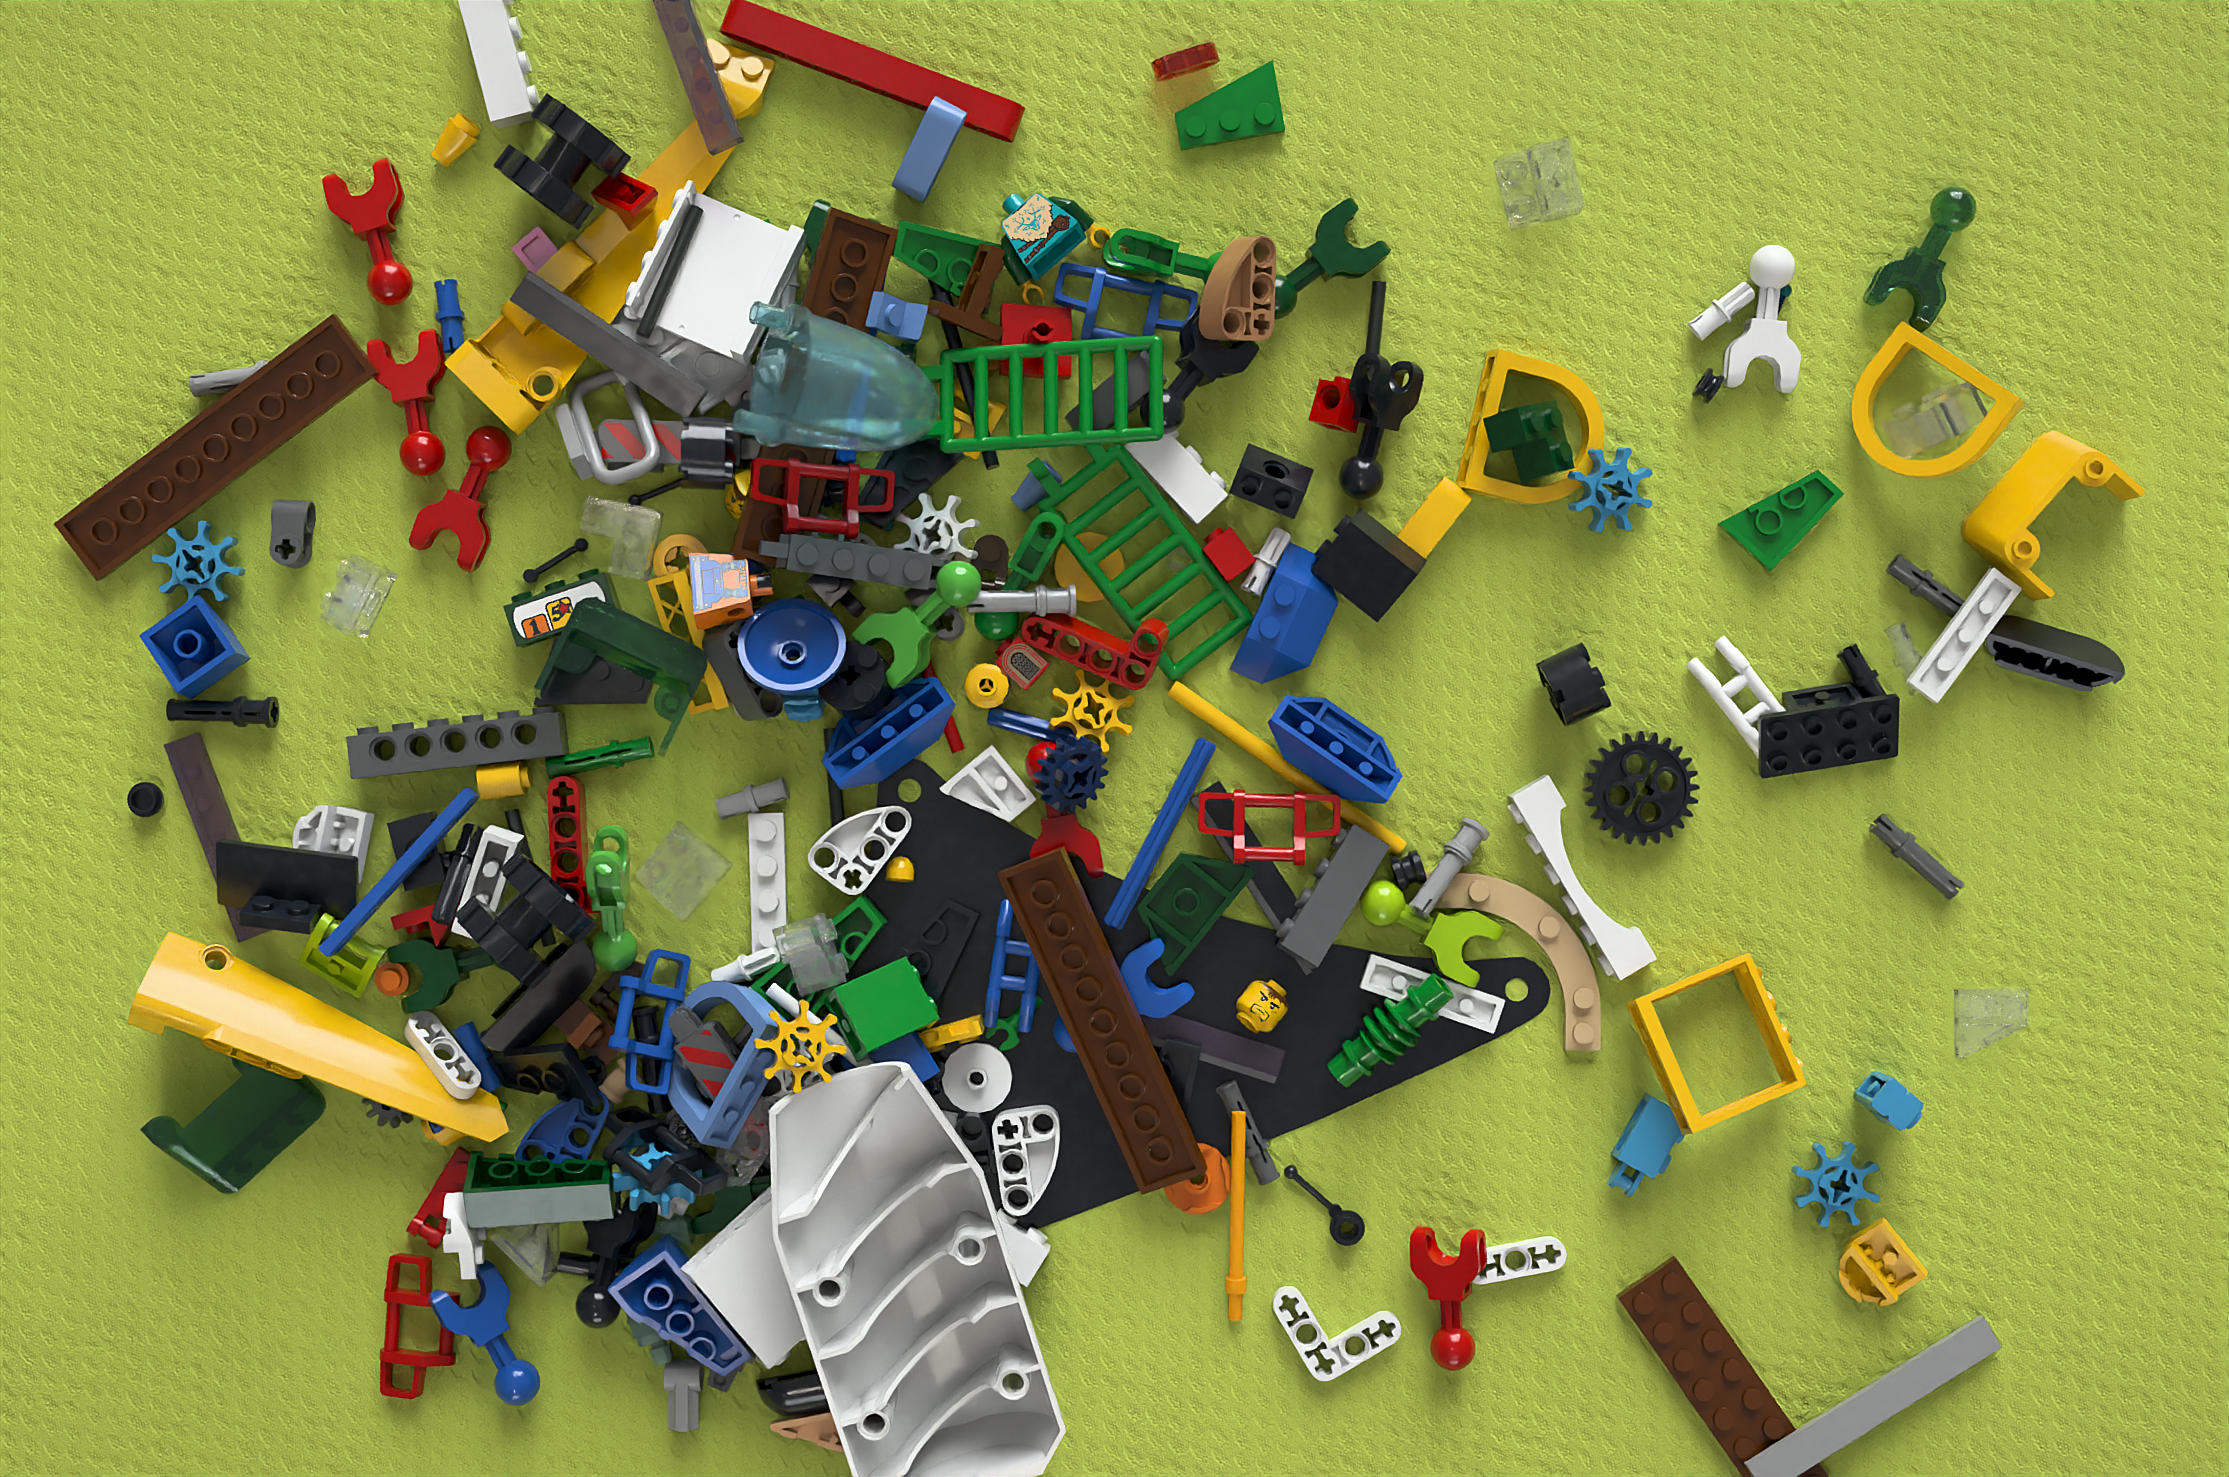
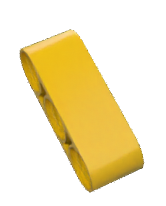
[1397,476,1473,558]

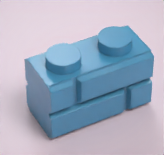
[1854,1071,1924,1131]

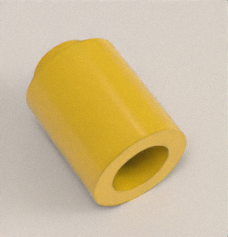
[476,760,532,800]

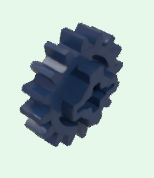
[1034,734,1109,813]

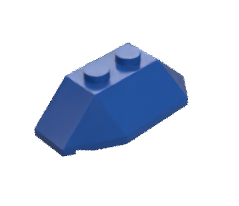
[1229,542,1339,684]
[822,677,956,789]
[1268,695,1403,804]

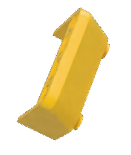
[1961,432,2146,601]

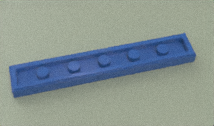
[318,788,479,957]

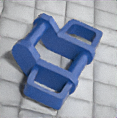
[1054,263,1198,354]
[608,949,691,1095]

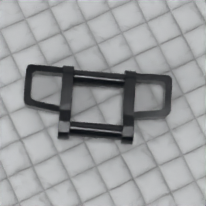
[602,1106,729,1196]

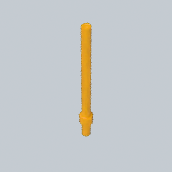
[1225,1111,1246,1321]

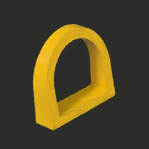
[1852,320,2025,479]
[1455,349,1605,504]

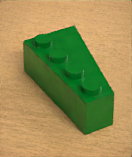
[750,895,888,1042]

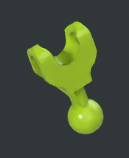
[1359,880,1505,988]

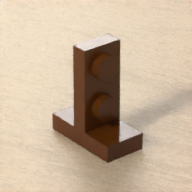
[927,244,1005,342]
[553,998,619,1067]

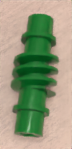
[1327,973,1454,1087]

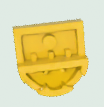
[694,38,775,124]
[1839,1217,1928,1306]

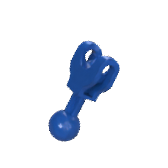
[1053,938,1195,1053]
[428,1260,540,1406]

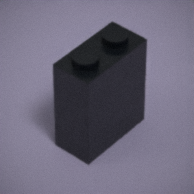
[1311,508,1427,623]

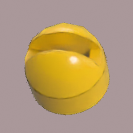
[885,856,914,882]

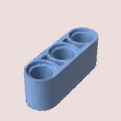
[891,96,968,203]

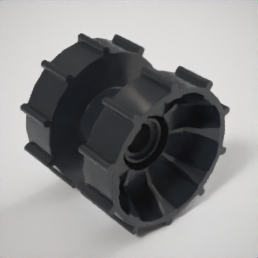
[493,93,631,230]
[454,850,596,990]

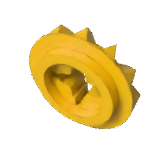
[653,534,708,590]

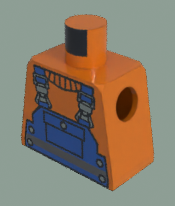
[689,553,773,630]

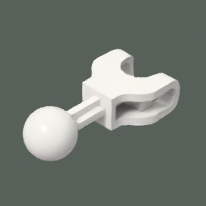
[1722,245,1801,394]

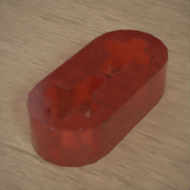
[1151,42,1220,82]

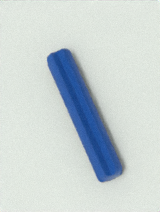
[987,706,1089,743]

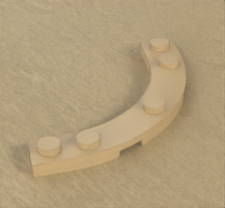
[1425,872,1601,1051]

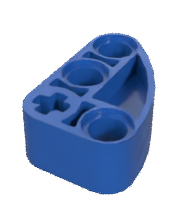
[515,1087,615,1164]

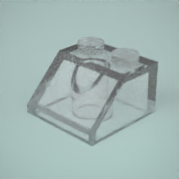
[320,554,398,637]

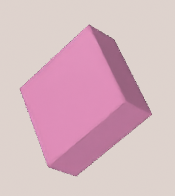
[511,226,559,274]

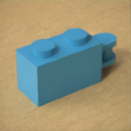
[1607,1092,1685,1197]

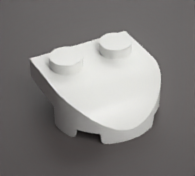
[293,805,374,883]
[443,1192,487,1279]

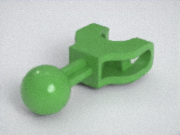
[852,561,982,689]
[586,825,638,972]

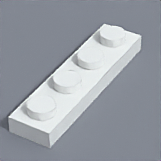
[1905,567,2022,703]
[748,812,789,954]
[1359,953,1505,1034]

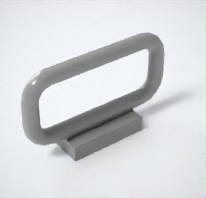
[553,369,660,485]

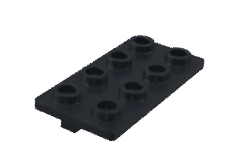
[1758,681,1900,779]
[216,839,359,935]

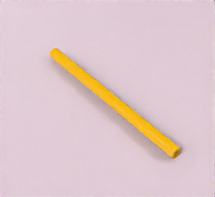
[1166,680,1407,856]

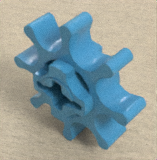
[1568,447,1652,532]
[152,521,245,603]
[1792,1141,1880,1228]
[612,1142,702,1215]

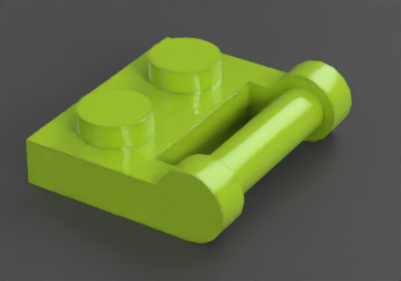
[297,913,387,999]

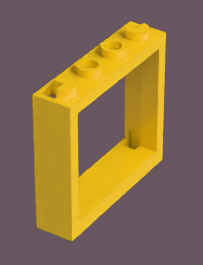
[1625,953,1807,1135]

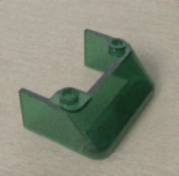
[534,597,708,758]

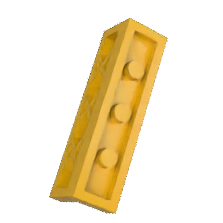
[647,568,732,715]

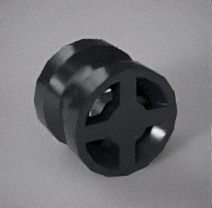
[1389,850,1427,891]

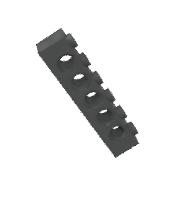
[346,706,569,779]

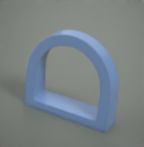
[667,981,793,1149]

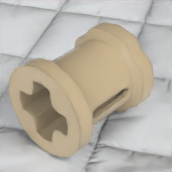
[598,1057,644,1105]

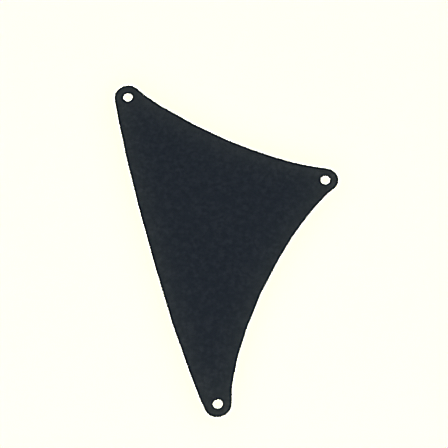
[755,758,1550,1231]

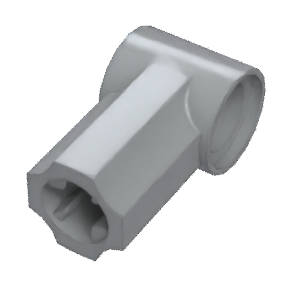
[664,1359,704,1432]

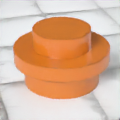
[374,961,411,996]

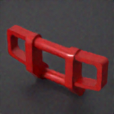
[749,457,895,539]
[1198,789,1341,865]
[379,1253,460,1399]

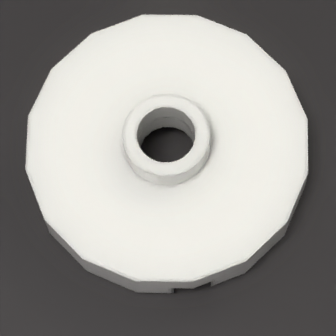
[942,1042,1013,1113]

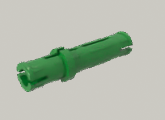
[545,735,655,780]

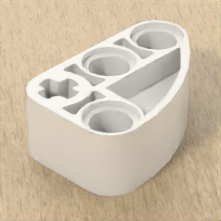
[808,806,911,895]
[992,1105,1060,1216]

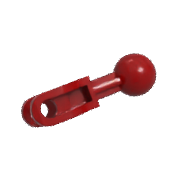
[322,158,413,306]
[367,328,447,476]
[409,425,512,573]
[1025,741,1104,879]
[1410,1226,1487,1371]

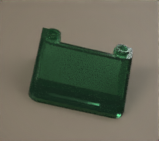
[140,1057,326,1194]

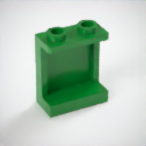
[824,956,940,1063]

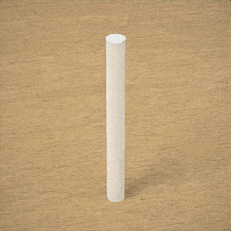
[766,983,875,1067]

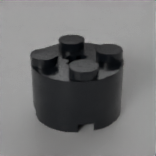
[681,416,734,490]
[818,641,895,720]
[1536,642,1612,727]

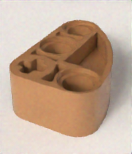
[1199,236,1276,341]

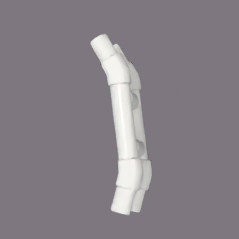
[1686,636,1786,760]

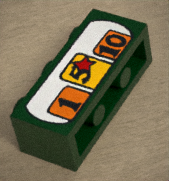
[503,568,623,648]

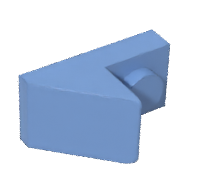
[865,291,928,344]

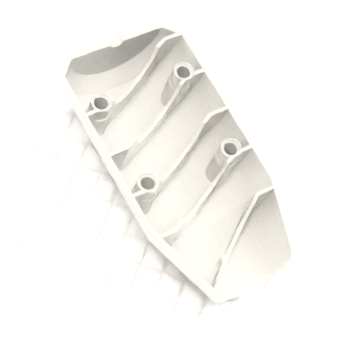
[769,1062,1066,1477]

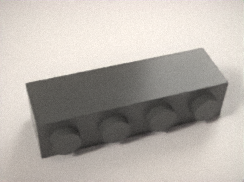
[1276,824,1390,969]

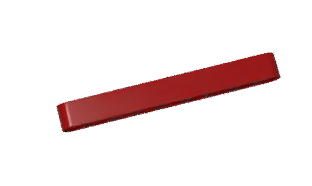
[719,0,1025,143]

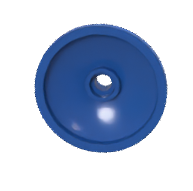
[737,598,846,694]

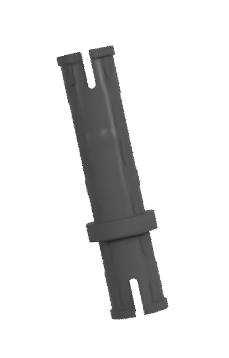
[1886,554,1965,618]
[1869,813,1964,900]
[1215,1080,1280,1185]

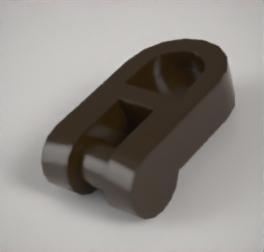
[972,534,1009,591]
[589,960,651,1024]

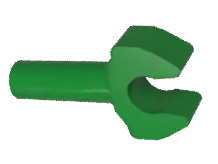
[986,995,1043,1051]

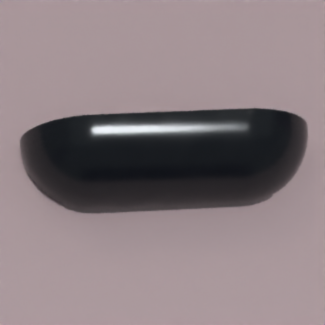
[1986,615,2125,691]
[480,940,595,1052]
[756,1368,830,1416]

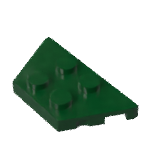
[1136,851,1257,977]

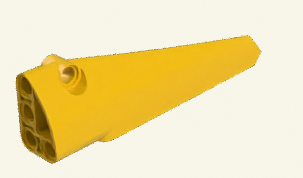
[444,112,737,436]
[128,931,509,1144]

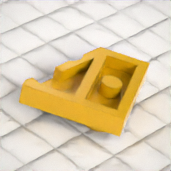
[917,1014,985,1053]

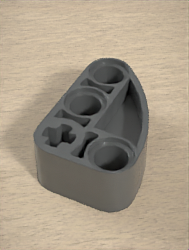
[1064,351,1167,430]
[702,607,784,721]

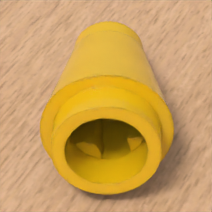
[431,112,481,167]

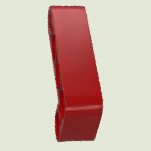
[1021,612,1169,690]
[547,776,601,913]

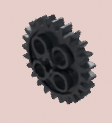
[1583,731,1700,846]

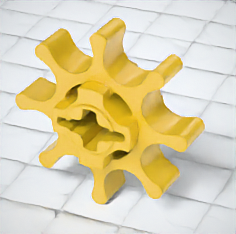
[1048,669,1135,756]
[753,1000,847,1093]

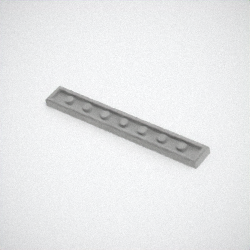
[1744,1315,2002,1477]

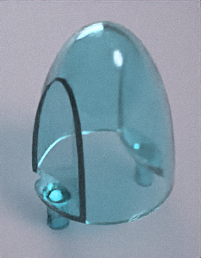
[732,301,940,451]

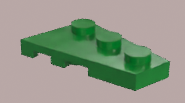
[1175,60,1285,151]
[891,220,1001,315]
[1717,470,1844,572]

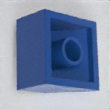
[139,595,251,699]

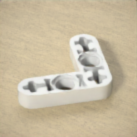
[1272,1286,1401,1381]

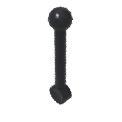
[628,475,688,508]
[523,538,588,583]
[1284,1165,1342,1217]

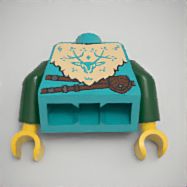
[1000,193,1110,305]

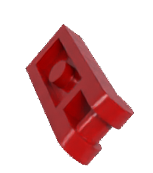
[406,1146,471,1250]

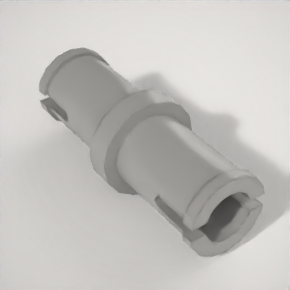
[715,777,790,820]

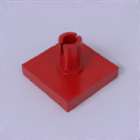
[999,303,1072,380]

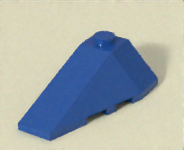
[608,1233,752,1377]

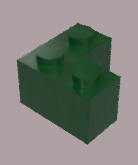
[1483,400,1575,483]

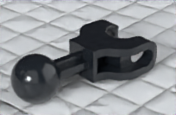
[1140,306,1259,434]
[1339,353,1424,500]
[575,1191,658,1329]

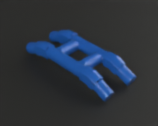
[983,900,1040,1033]

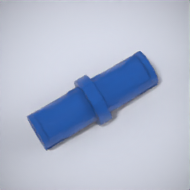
[434,279,465,354]
[453,1021,502,1092]

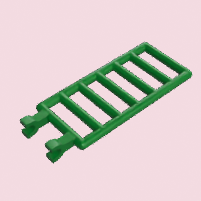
[902,335,1164,453]
[1026,425,1253,681]

